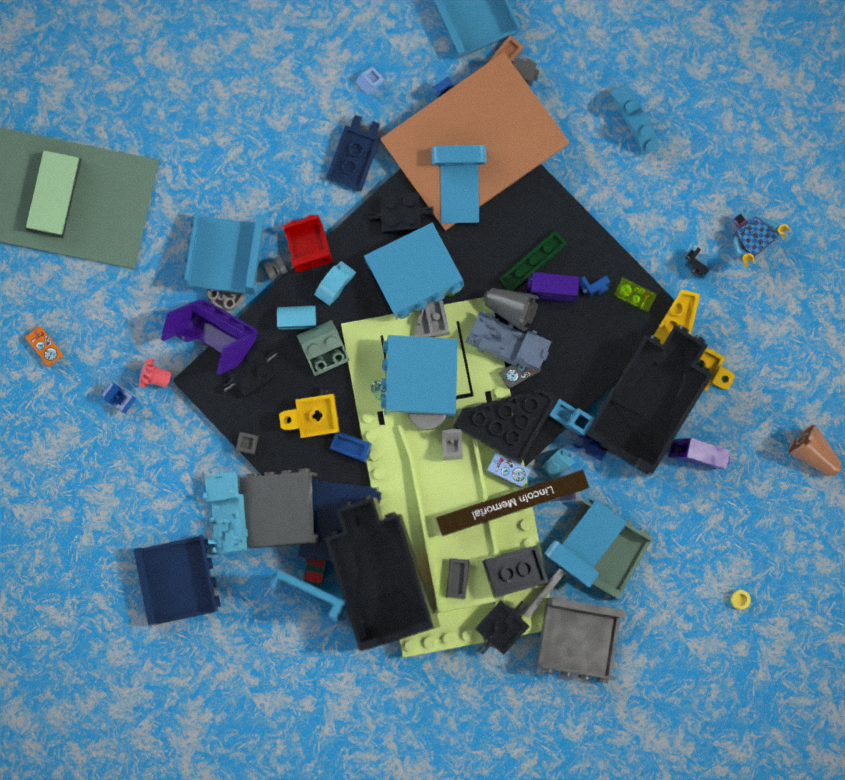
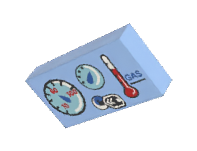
[487,453,530,488]

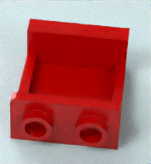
[282,215,333,273]

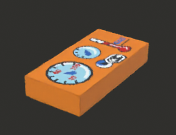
[25,326,64,367]

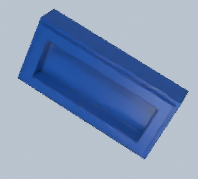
[330,432,372,462]

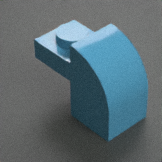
[548,399,595,436]

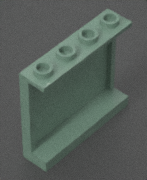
[550,500,653,600]

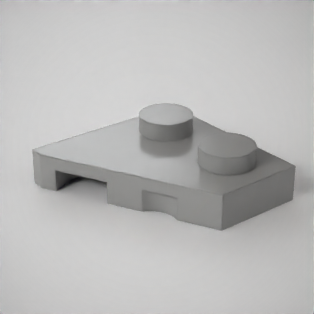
[414,300,450,338]

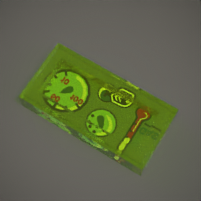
[614,278,657,312]

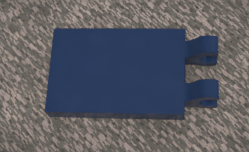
[326,115,381,192]

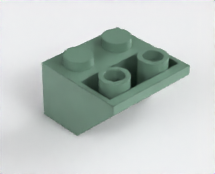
[297,320,350,376]

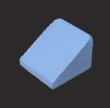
[356,67,385,95]

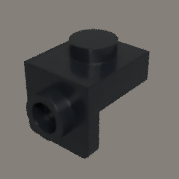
[685,247,710,279]

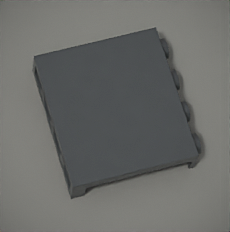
[240,469,320,549]
[536,597,626,683]

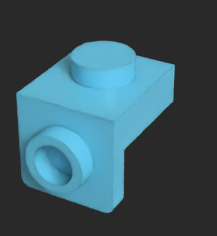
[542,448,575,479]

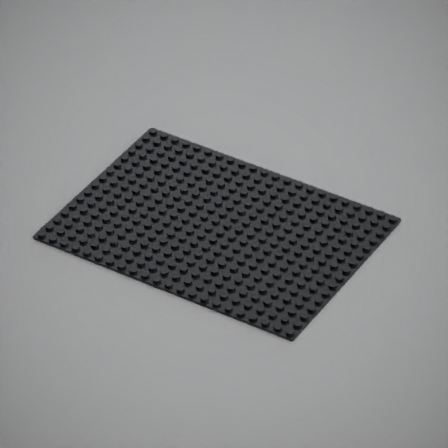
[173,164,675,487]

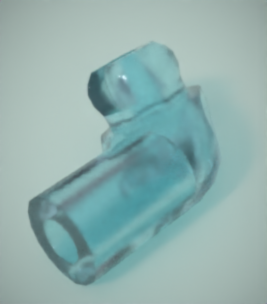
[371,380,385,401]

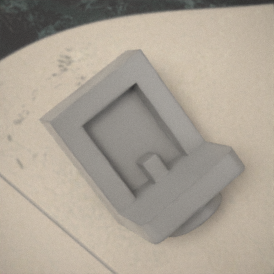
[442,429,463,460]

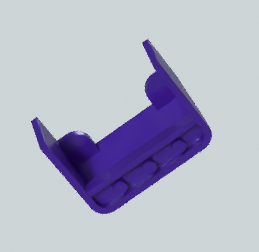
[161,300,258,375]

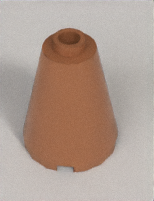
[788,424,842,476]

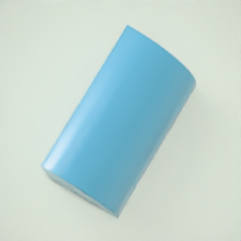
[277,306,316,330]

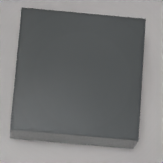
[235,432,259,455]

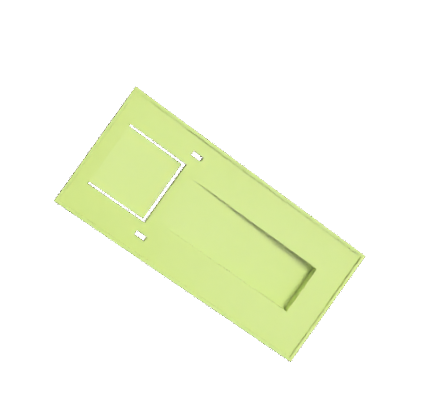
[341,297,550,658]

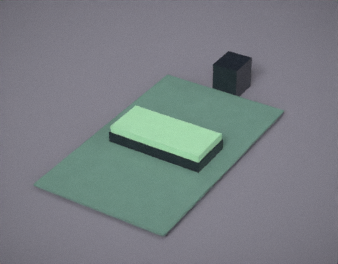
[0,128,159,269]

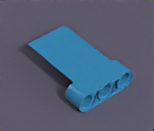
[431,145,487,223]
[544,499,627,588]

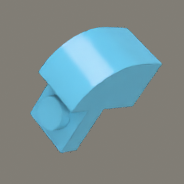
[314,261,356,306]

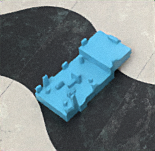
[203,471,248,555]

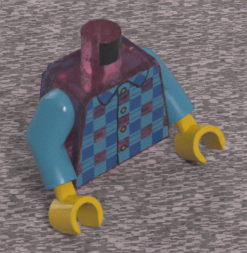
[733,214,791,268]

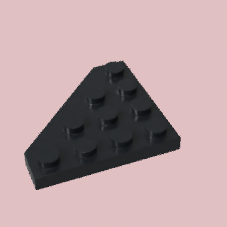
[453,389,558,465]

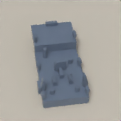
[465,310,551,371]

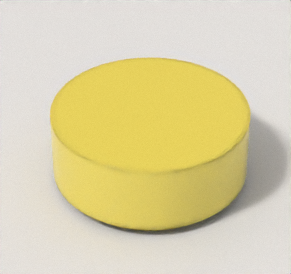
[731,590,751,610]

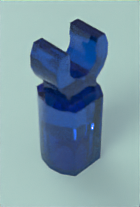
[573,435,608,461]

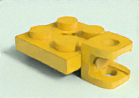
[698,348,735,391]
[279,394,340,438]

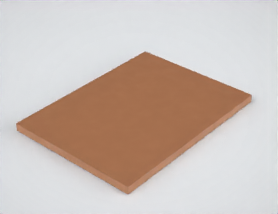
[380,52,570,231]

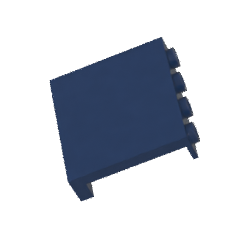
[299,479,382,561]
[133,535,221,626]

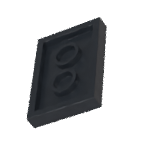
[482,545,548,598]

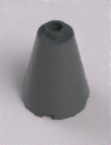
[483,288,539,331]

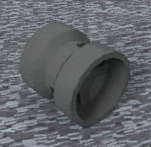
[262,256,288,281]

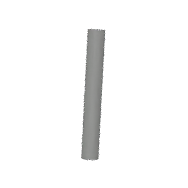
[522,568,565,618]

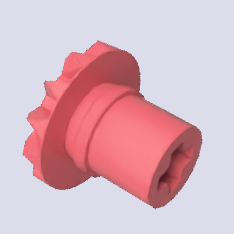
[139,358,171,388]

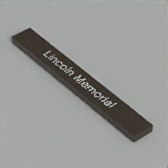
[436,470,589,537]

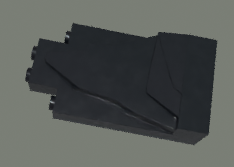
[585,325,713,477]
[325,495,441,651]

